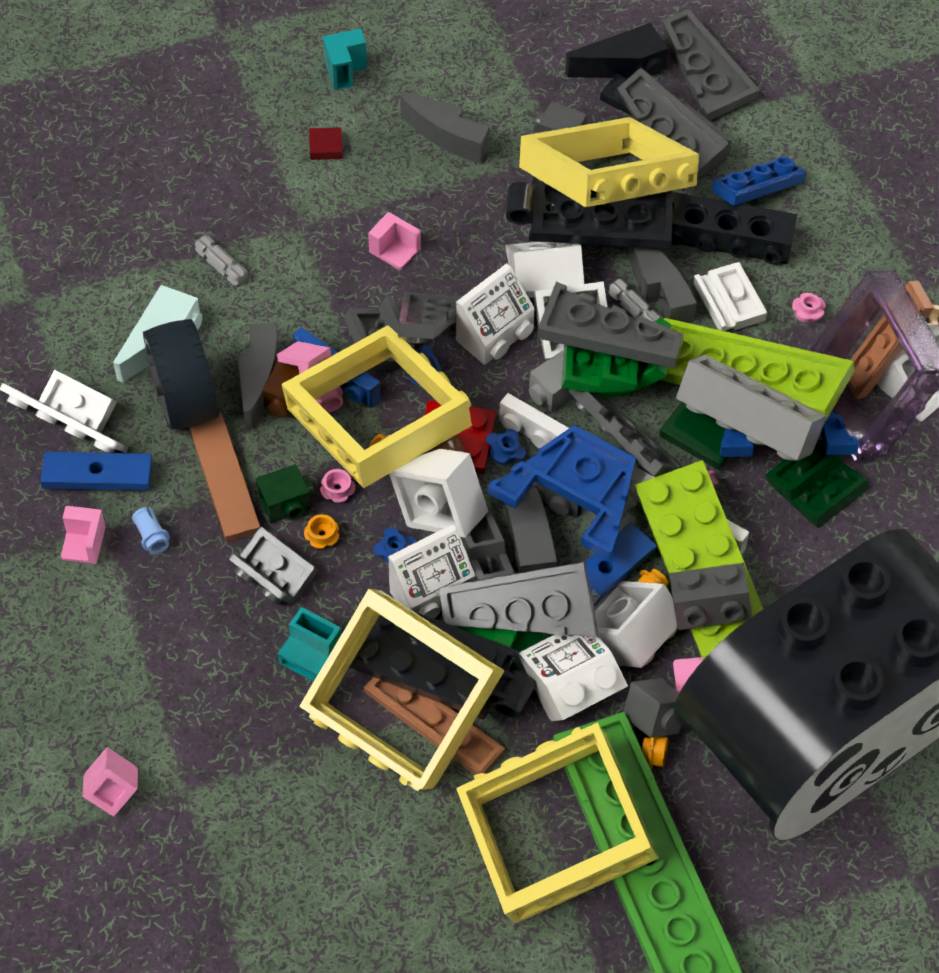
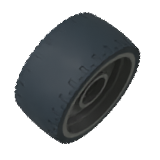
[143,319,219,430]

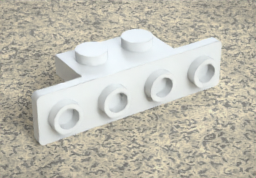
[0,370,129,453]

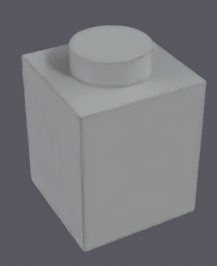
[529,351,574,412]

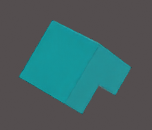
[323,28,367,91]
[277,607,342,682]

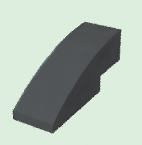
[400,91,490,164]
[626,247,697,323]
[238,322,279,429]
[503,488,557,574]
[460,503,515,581]

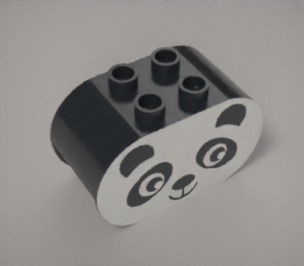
[673,529,939,840]

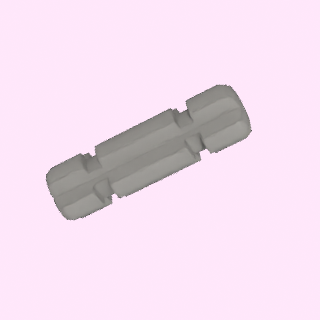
[195,235,248,286]
[609,279,663,322]

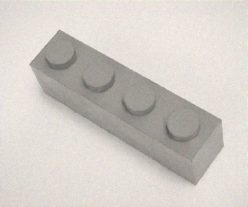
[676,355,827,461]

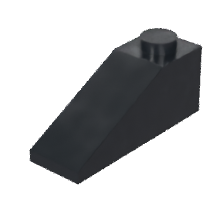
[565,23,669,78]

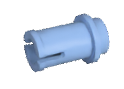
[132,507,170,554]

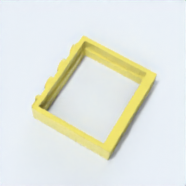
[519,117,699,207]
[281,325,472,488]
[299,589,504,791]
[456,722,659,923]

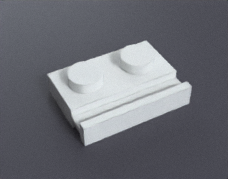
[693,262,767,332]

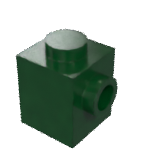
[256,464,314,523]

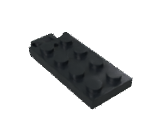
[506,180,673,249]
[349,612,536,720]

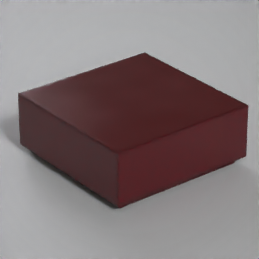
[309,127,343,160]

